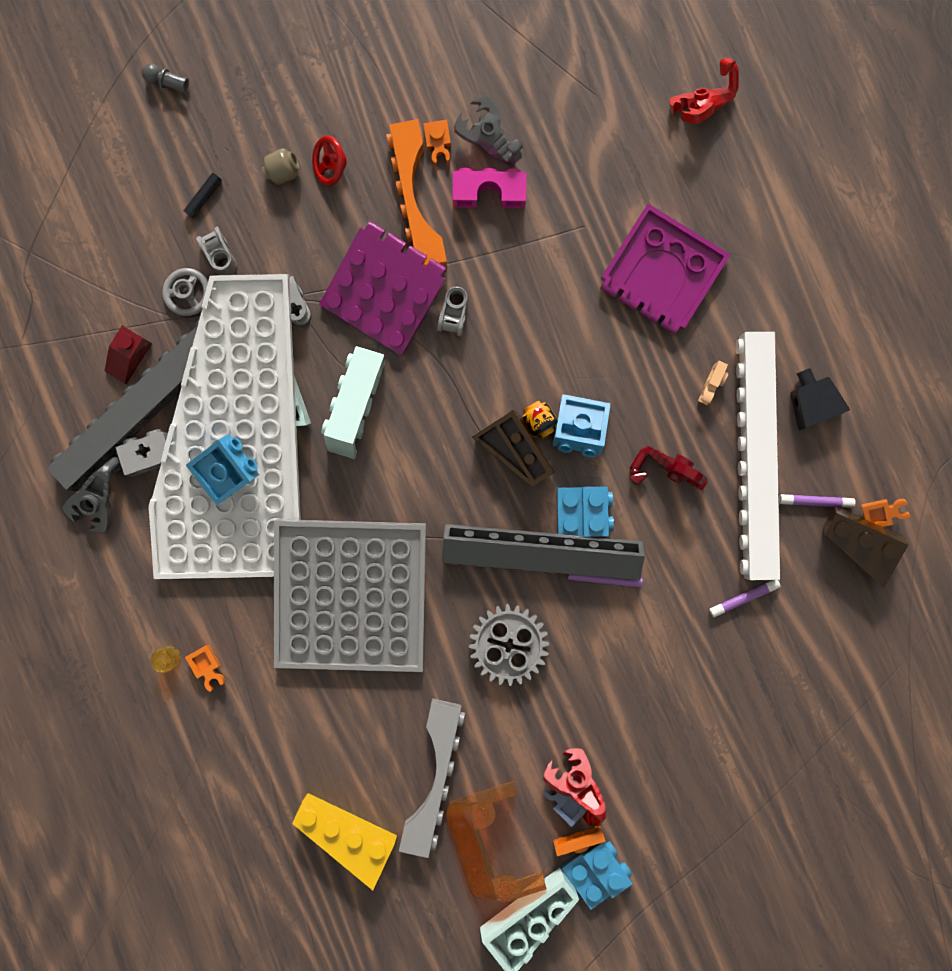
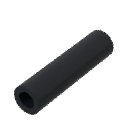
[183,172,222,218]

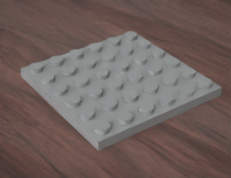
[274,519,426,672]

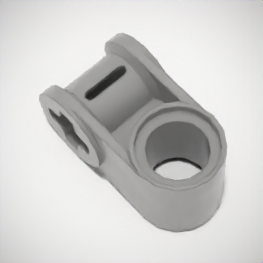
[196,226,237,275]
[289,276,311,326]
[437,287,468,337]

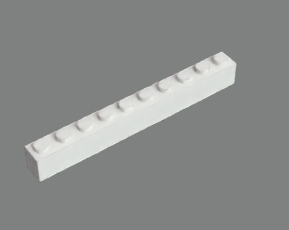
[736,332,780,580]

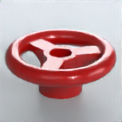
[312,135,347,186]

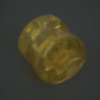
[151,646,181,673]

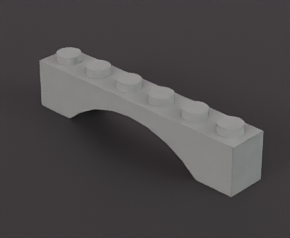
[399,699,465,858]

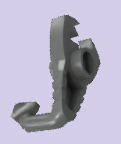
[454,96,523,164]
[62,457,123,532]

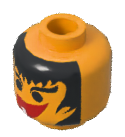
[521,401,558,439]

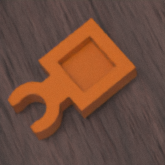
[423,120,451,166]
[861,499,910,527]
[185,644,226,692]

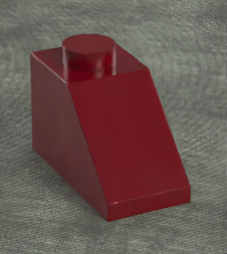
[104,325,152,384]

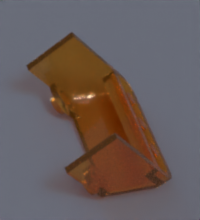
[446,781,547,902]

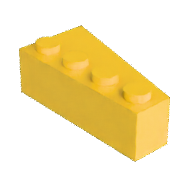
[292,793,397,890]

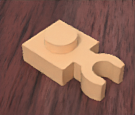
[698,361,728,405]

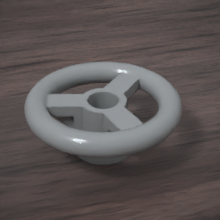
[162,268,208,316]

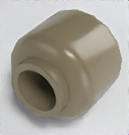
[262,148,300,185]

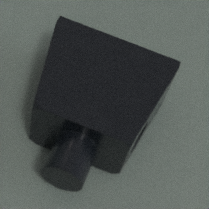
[790,368,850,430]

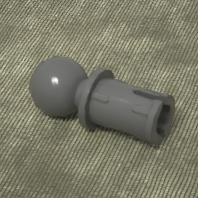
[142,64,189,94]

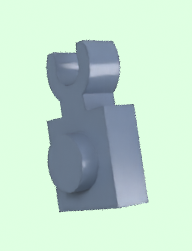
[544,791,587,827]

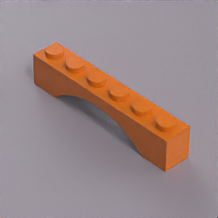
[386,119,447,268]

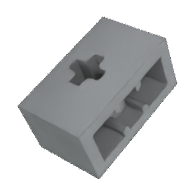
[115,429,168,477]

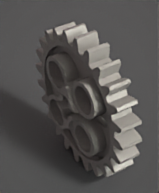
[469,604,549,686]

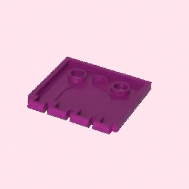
[600,204,731,335]
[319,221,446,356]

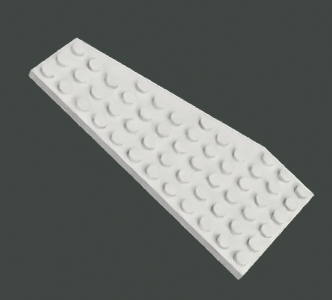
[149,274,301,579]

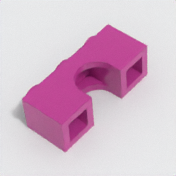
[452,168,527,208]

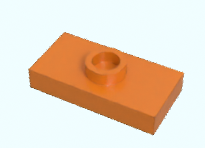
[553,826,606,856]

